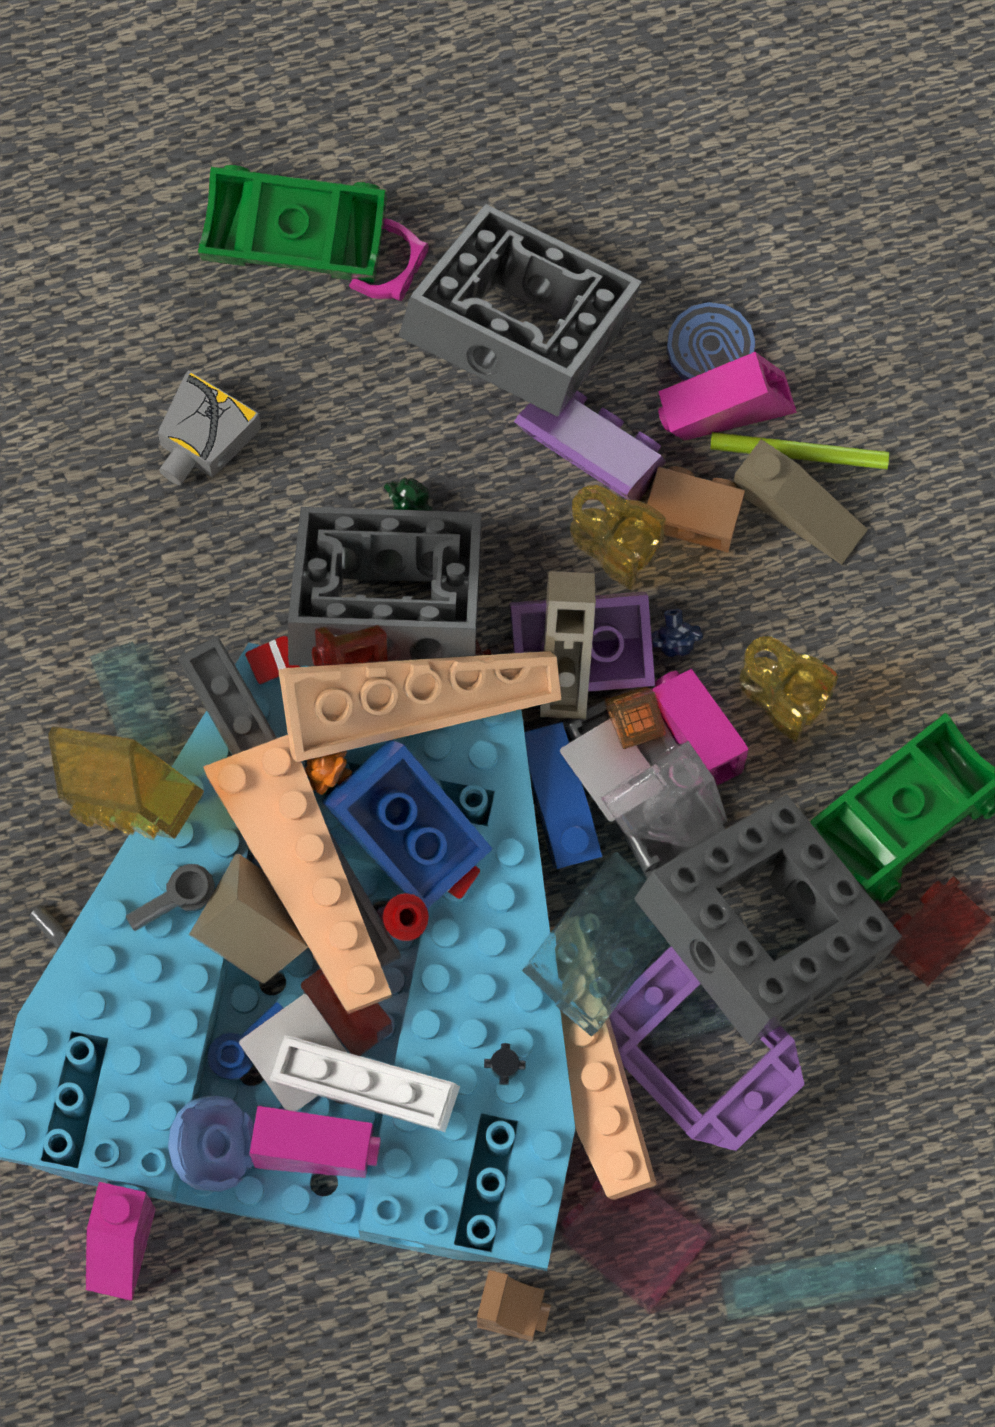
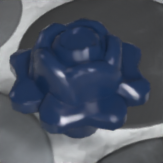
[651,609,703,657]

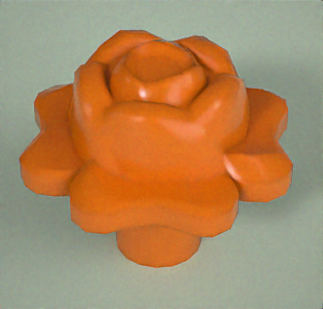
[305,751,353,795]

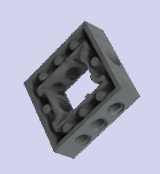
[398,204,642,417]
[288,507,482,667]
[634,794,902,1046]

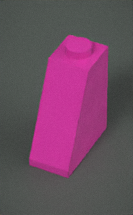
[658,352,797,441]
[650,669,749,792]
[250,1106,381,1178]
[86,1182,156,1301]

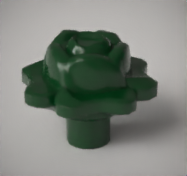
[384,477,433,511]

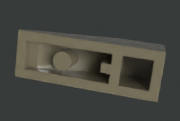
[733,439,868,565]
[540,571,596,719]

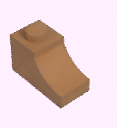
[477,1270,551,1342]

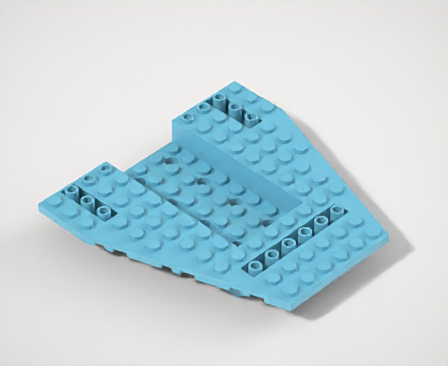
[0,643,575,1271]

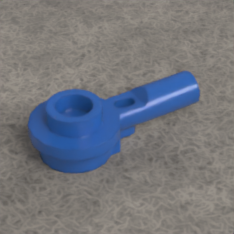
[207,1002,284,1080]

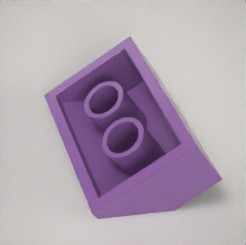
[514,391,666,505]
[509,592,655,691]

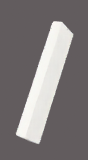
[270,1035,460,1132]

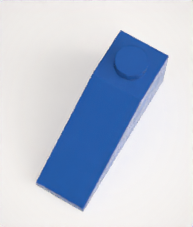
[524,722,602,869]

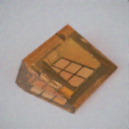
[605,687,666,749]

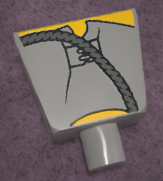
[158,370,261,485]

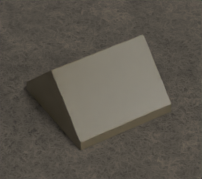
[189,854,308,983]

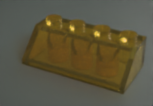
[48,726,204,840]

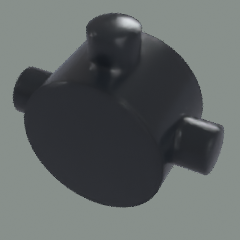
[484,1043,526,1085]

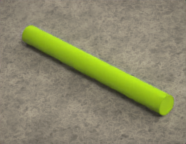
[710,432,889,470]

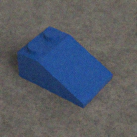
[321,740,493,909]

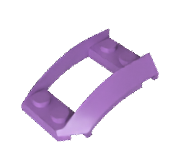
[607,945,804,1151]

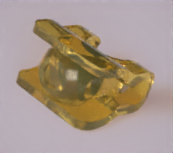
[570,485,666,590]
[739,636,839,743]

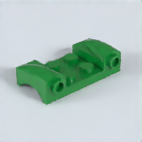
[198,165,387,284]
[809,713,995,904]

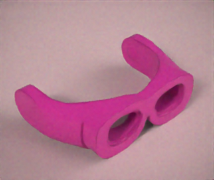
[349,219,429,301]

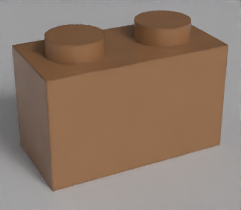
[642,466,745,552]

